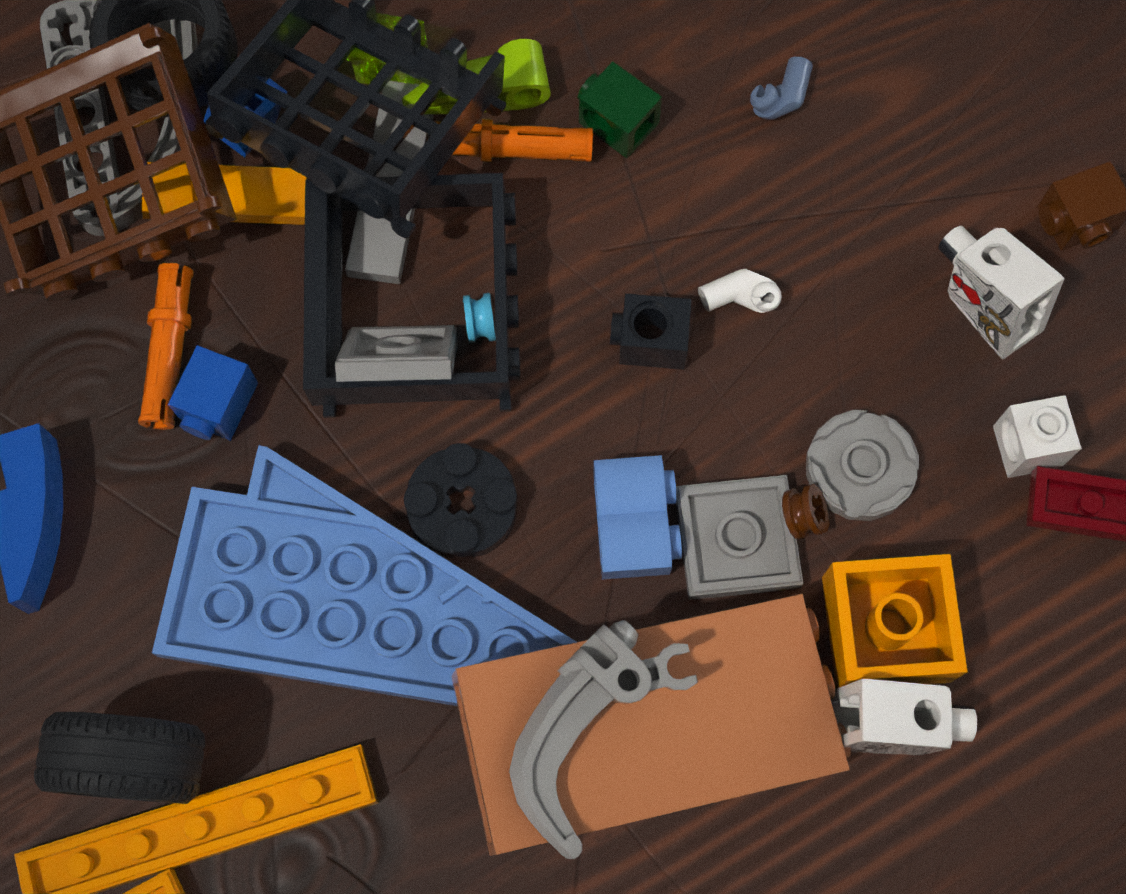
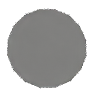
[806,410,919,521]

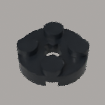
[404,443,518,559]

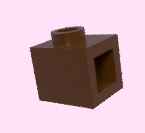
[1037,161,1126,251]

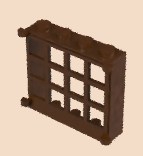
[0,23,237,301]

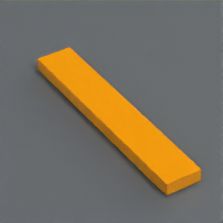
[14,744,379,894]

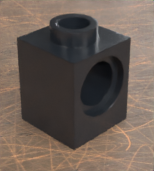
[610,294,691,370]

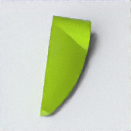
[402,39,551,115]

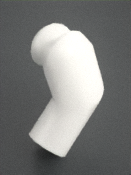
[698,269,782,313]

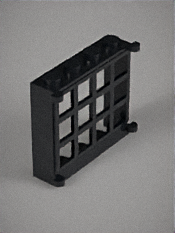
[205,0,506,238]

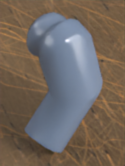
[750,57,813,120]

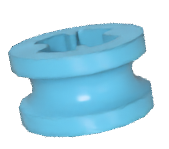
[463,293,496,344]

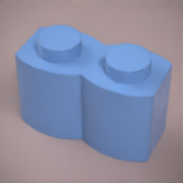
[593,455,682,579]

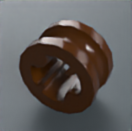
[782,484,829,540]

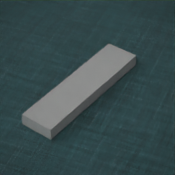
[345,81,434,284]

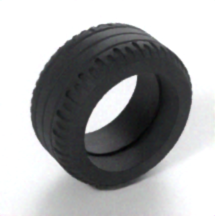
[89,0,238,117]
[34,712,205,804]

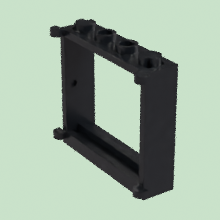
[303,173,520,418]

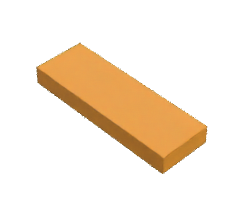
[142,162,307,225]

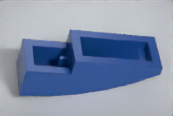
[0,423,63,614]

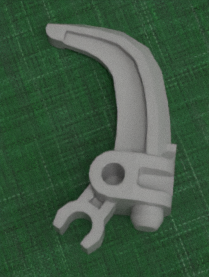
[509,620,698,859]

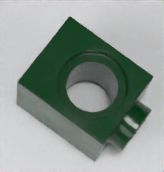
[577,61,662,159]

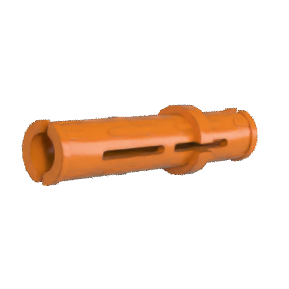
[435,119,593,162]
[138,263,194,430]

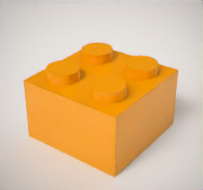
[822,554,968,689]

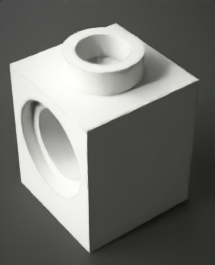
[993,395,1081,478]

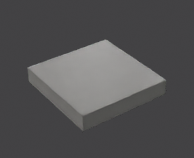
[335,325,458,382]
[676,475,803,600]

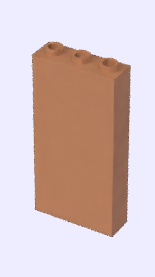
[451,594,851,856]

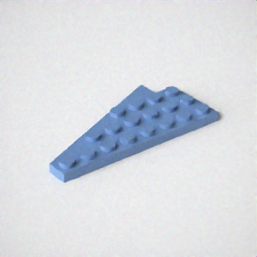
[152,445,576,706]

